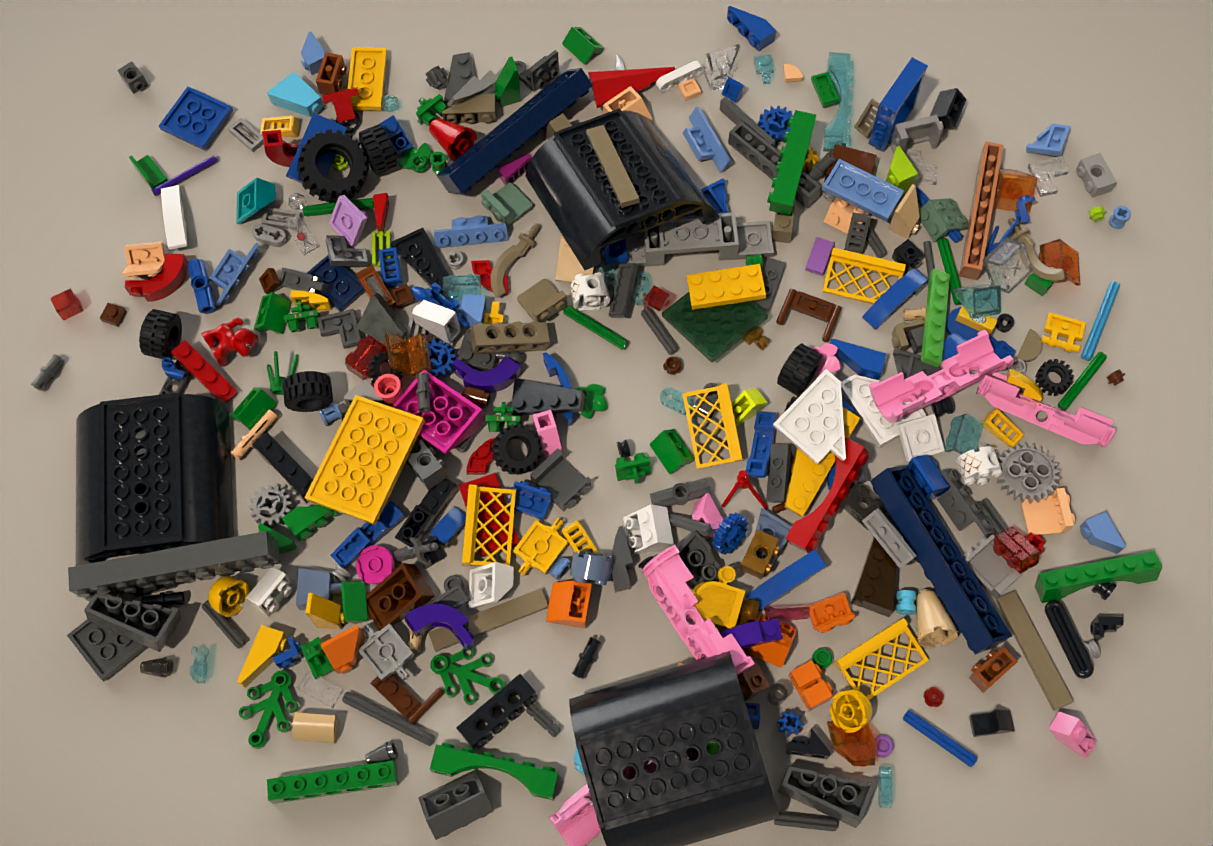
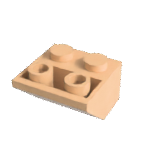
[603,86,653,122]

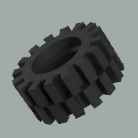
[367,352,404,384]
[1035,359,1074,396]

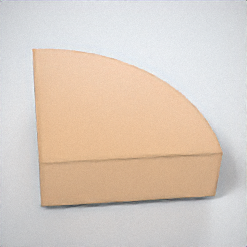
[783,64,803,82]

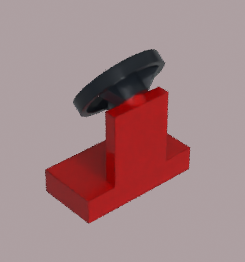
[322,87,361,133]

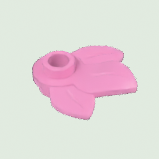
[811,344,841,378]

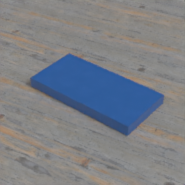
[286,113,347,184]

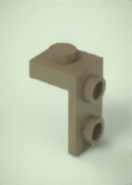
[892,318,925,351]

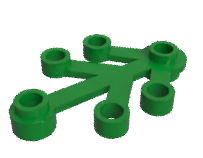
[430,648,505,705]
[239,671,299,749]

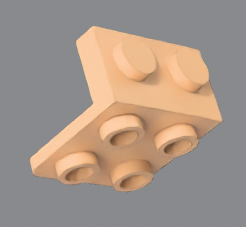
[823,197,870,238]
[122,241,165,278]
[1021,488,1075,536]

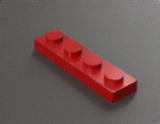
[171,340,238,404]

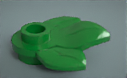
[397,143,431,172]
[575,384,608,419]

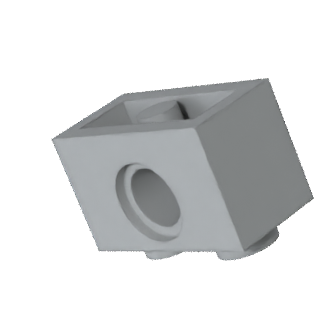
[1076,153,1117,198]

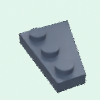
[755,508,792,578]

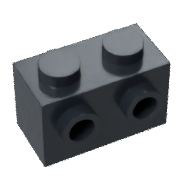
[930,88,967,129]

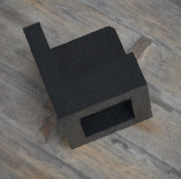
[421,536,446,569]

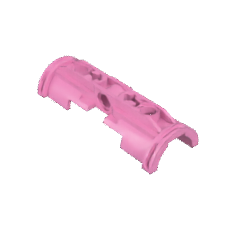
[869,329,1014,423]
[976,371,1116,448]
[642,545,755,676]
[549,755,690,846]

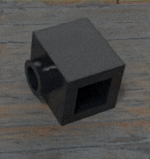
[892,239,923,273]

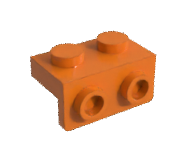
[806,592,856,633]

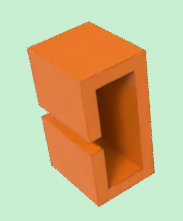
[788,660,833,711]

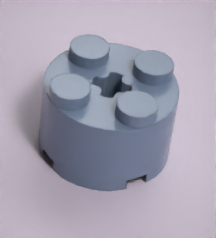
[570,551,613,585]

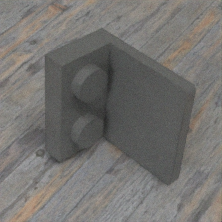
[520,50,559,92]

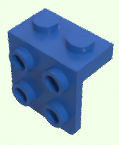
[601,238,628,264]

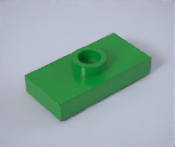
[811,72,840,108]

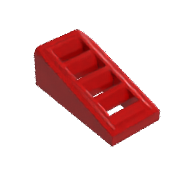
[373,193,390,233]

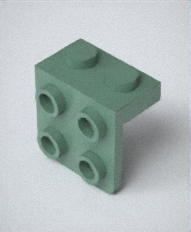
[481,183,532,227]
[919,198,968,242]

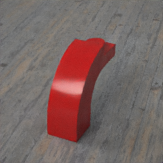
[262,130,299,167]
[124,254,189,302]

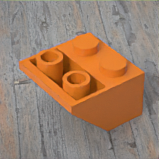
[546,581,592,629]
[744,614,797,668]

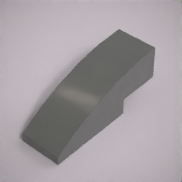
[612,526,633,593]

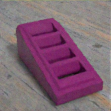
[499,154,532,185]

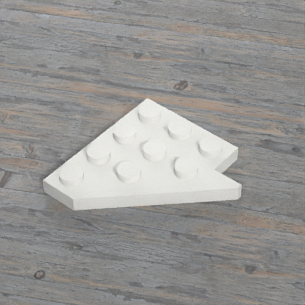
[773,369,846,465]
[841,374,926,447]

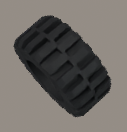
[297,129,369,203]

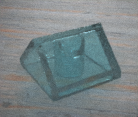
[953,284,1001,319]

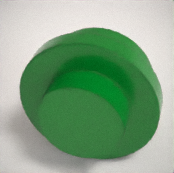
[812,648,832,669]

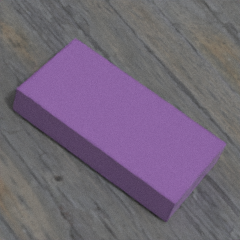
[805,237,834,276]

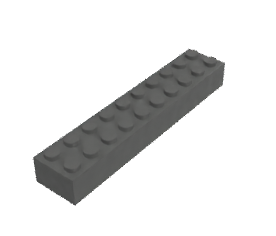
[68,531,280,601]

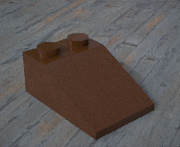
[366,563,435,631]

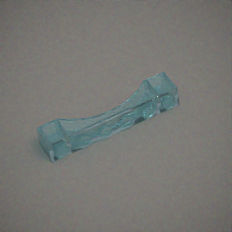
[823,52,853,152]

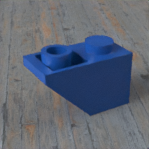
[379,115,413,155]

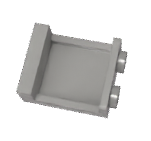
[890,115,943,154]
[963,534,1028,599]

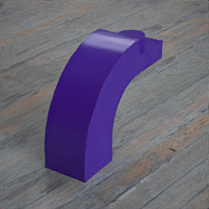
[452,356,522,393]
[405,604,475,652]
[720,618,783,650]

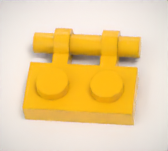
[1041,312,1086,353]

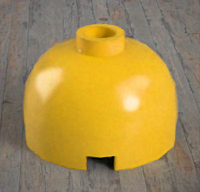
[208,576,249,617]
[830,690,873,733]

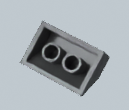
[418,770,494,840]

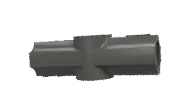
[650,478,711,507]

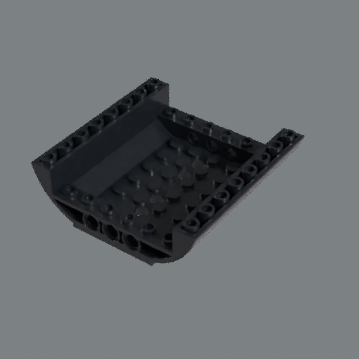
[525,108,719,271]
[75,392,234,566]
[569,651,780,846]

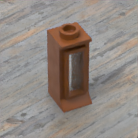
[356,264,396,311]

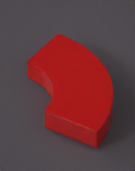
[471,260,508,295]
[466,437,496,475]

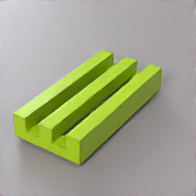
[372,231,391,267]

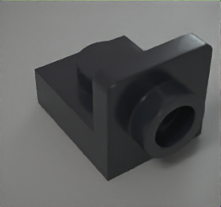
[1090,617,1124,641]

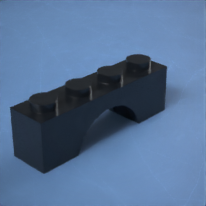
[252,432,313,504]

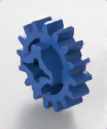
[758,106,794,143]
[415,339,456,379]
[712,512,748,555]

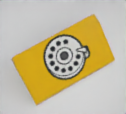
[955,304,997,335]

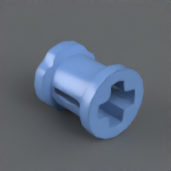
[1109,206,1131,229]
[319,403,342,426]

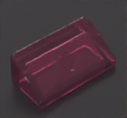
[764,604,809,621]

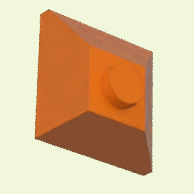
[320,624,366,674]

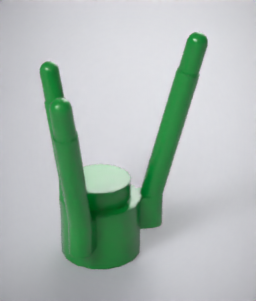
[267,351,298,395]

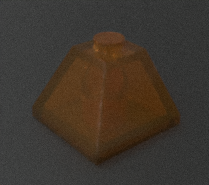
[993,168,1037,213]
[1039,239,1081,286]
[827,721,876,767]

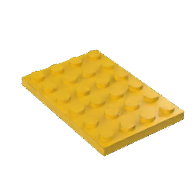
[305,395,425,525]

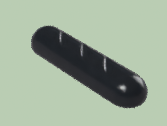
[1044,600,1094,679]

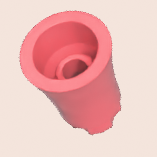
[374,374,403,407]

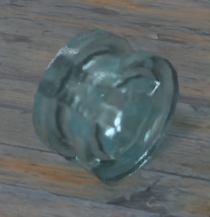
[382,95,398,112]

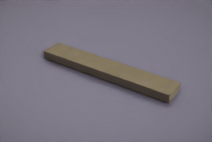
[586,125,640,208]
[428,588,548,652]
[996,591,1073,711]

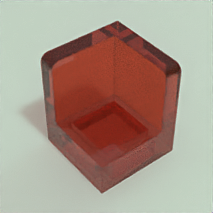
[644,285,670,312]
[51,288,84,320]

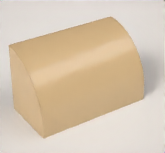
[292,712,339,744]

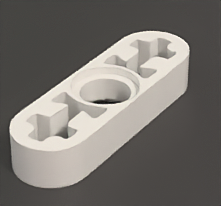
[656,61,704,92]

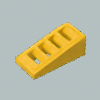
[260,115,300,137]
[980,408,1024,448]
[561,520,599,555]

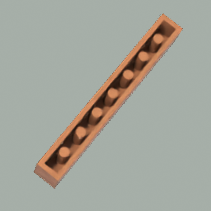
[959,141,1003,280]

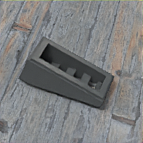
[844,212,871,254]

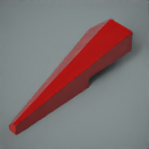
[588,67,675,108]

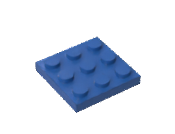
[159,86,233,150]

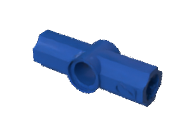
[187,258,216,314]

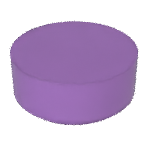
[871,735,893,758]

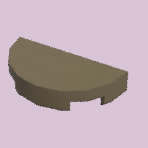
[1016,329,1042,362]

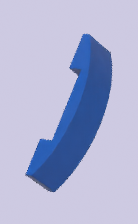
[862,268,928,330]
[543,352,574,426]
[746,411,776,478]

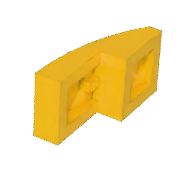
[290,291,331,311]
[1007,369,1042,401]

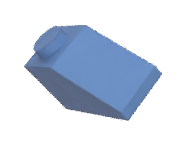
[301,31,325,75]
[458,294,487,329]
[1080,512,1126,554]

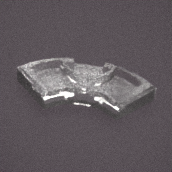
[904,148,938,185]

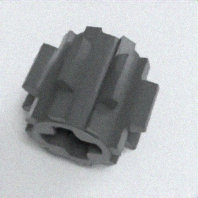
[425,65,448,89]

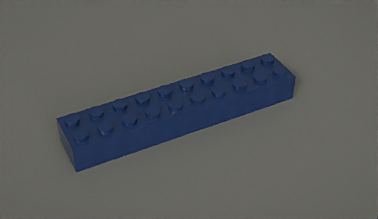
[436,68,593,194]
[870,465,1012,655]

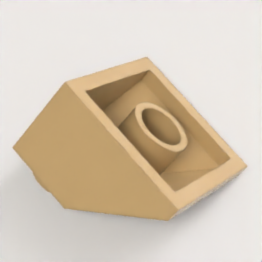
[889,184,920,239]

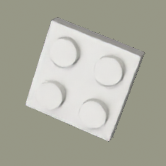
[897,414,945,462]

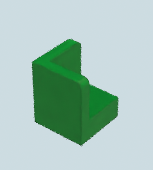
[1024,273,1054,297]

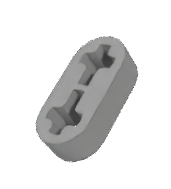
[252,224,287,247]

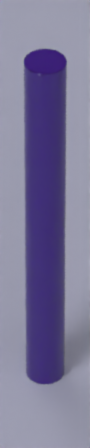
[151,155,217,196]

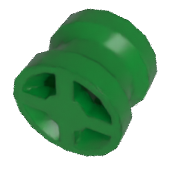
[746,254,763,272]

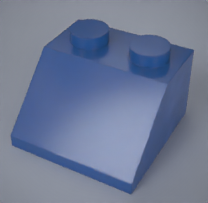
[908,455,949,502]

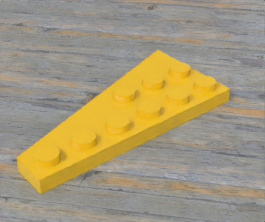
[785,407,860,517]

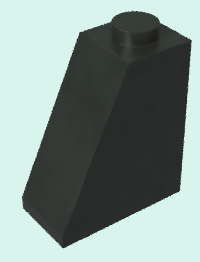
[356,293,408,350]

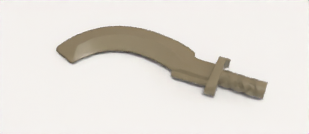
[1008,218,1065,281]
[491,223,541,298]

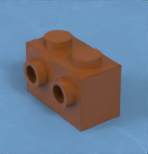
[316,52,347,94]
[969,646,1018,693]

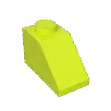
[721,388,768,427]

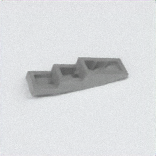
[447,66,504,106]

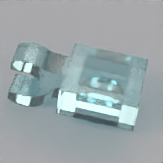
[754,55,774,84]
[190,646,209,683]

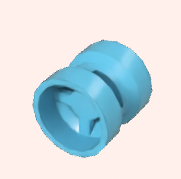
[896,590,917,615]

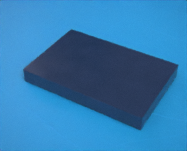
[307,255,365,312]

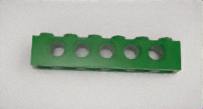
[267,761,398,804]

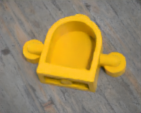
[690,566,745,632]

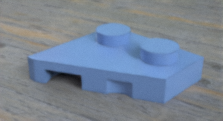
[1026,124,1070,156]

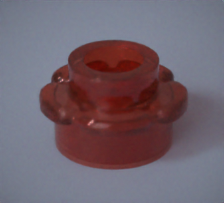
[923,687,944,707]

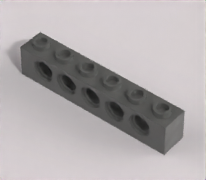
[728,121,822,208]

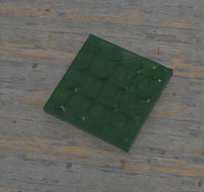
[662,292,768,363]

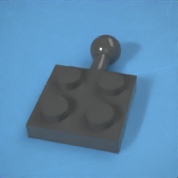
[457,329,523,371]

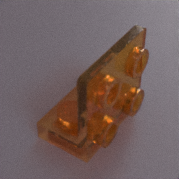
[385,332,432,377]

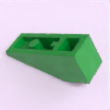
[493,56,521,107]

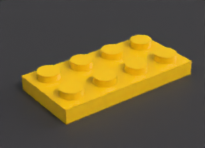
[348,47,387,111]
[686,264,766,310]

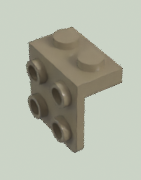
[517,279,567,322]

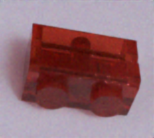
[345,335,388,380]
[993,527,1040,574]

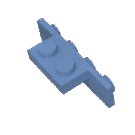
[683,107,731,172]
[434,215,508,248]
[208,242,259,306]

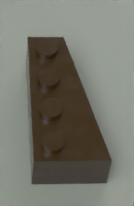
[851,536,896,617]

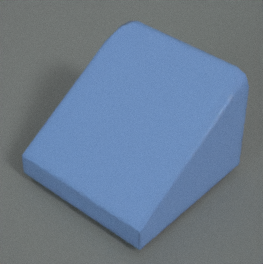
[547,557,570,581]

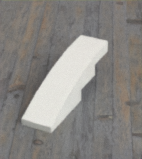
[161,185,187,250]

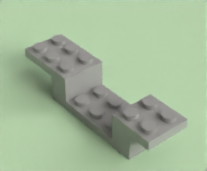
[626,212,774,266]

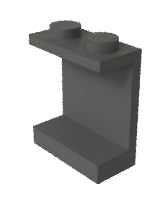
[530,448,591,512]

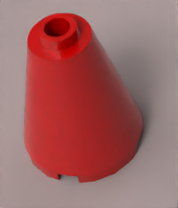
[429,118,477,161]

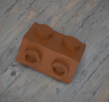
[737,650,769,701]

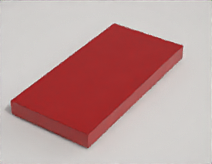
[458,473,520,557]

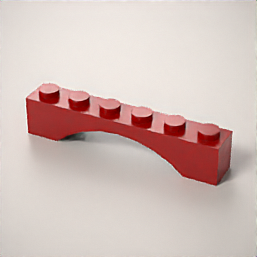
[785,438,869,553]

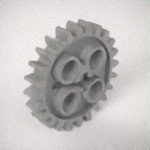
[997,443,1060,504]

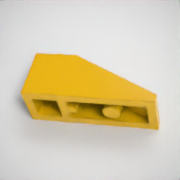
[305,593,345,630]
[237,625,288,688]

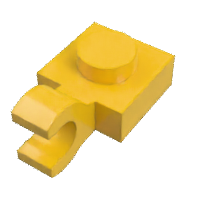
[484,301,504,324]

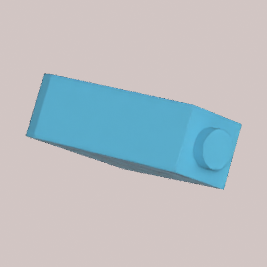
[267,72,324,117]

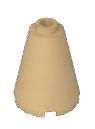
[916,589,958,648]

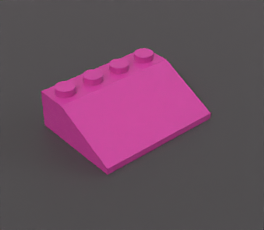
[392,370,485,454]

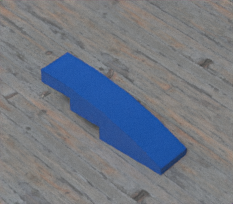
[331,501,406,569]
[746,550,826,612]

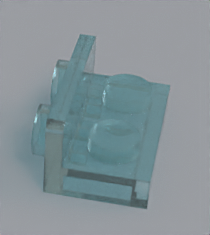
[443,274,482,302]
[945,414,983,455]

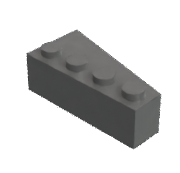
[84,593,181,652]
[778,766,875,828]

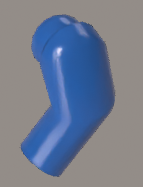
[161,357,186,380]

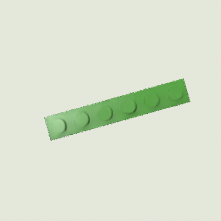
[921,268,950,367]

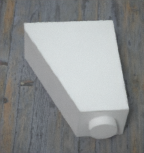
[412,300,461,345]

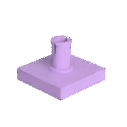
[329,195,368,247]

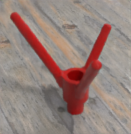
[722,470,768,510]

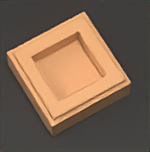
[678,78,701,101]

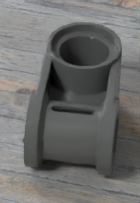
[691,383,718,422]

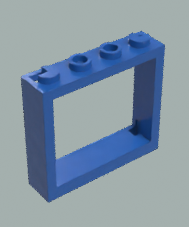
[868,57,928,152]

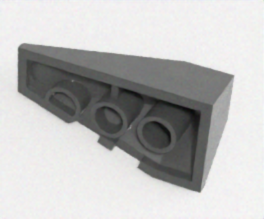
[675,530,730,589]

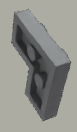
[325,235,368,267]
[317,309,362,349]

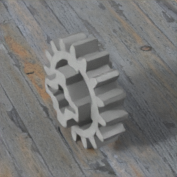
[249,485,293,528]

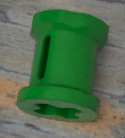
[430,151,447,174]

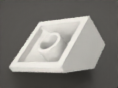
[468,562,514,609]

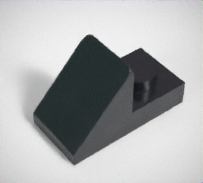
[969,709,1015,737]
[786,729,830,759]

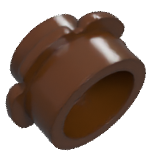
[663,357,682,375]
[1106,369,1125,386]

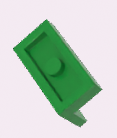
[562,27,604,64]
[129,155,168,189]
[254,292,290,334]
[230,387,277,430]
[650,429,695,474]

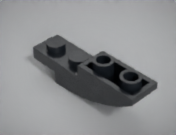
[395,478,457,547]

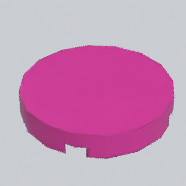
[356,545,395,585]

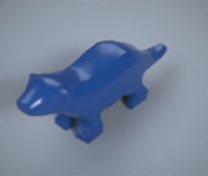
[411,282,469,327]

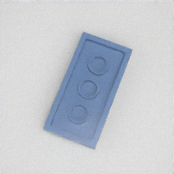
[822,159,904,222]

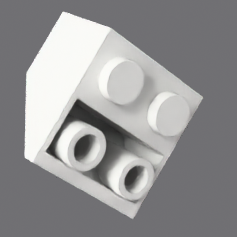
[623,505,674,555]
[246,567,294,617]

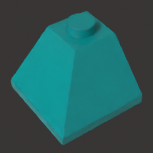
[236,177,276,224]

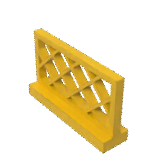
[822,248,906,304]
[682,383,743,469]
[462,484,516,566]
[833,618,929,700]

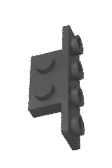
[937,469,995,536]

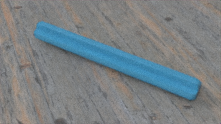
[1081,281,1120,361]

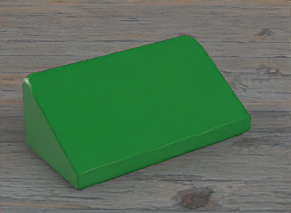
[341,582,368,624]

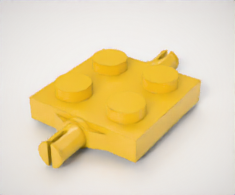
[513,518,568,576]

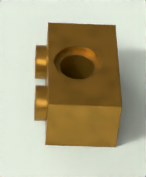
[740,529,780,580]

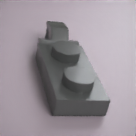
[279,267,328,293]

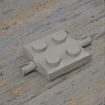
[358,624,415,682]

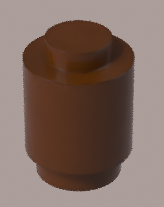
[461,386,491,408]

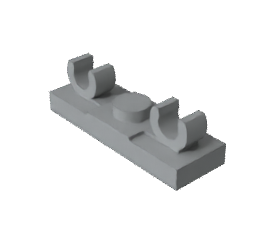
[862,508,917,569]

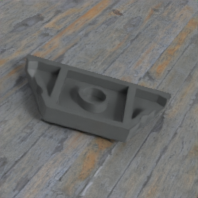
[893,348,942,379]

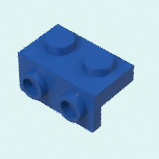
[508,481,552,520]

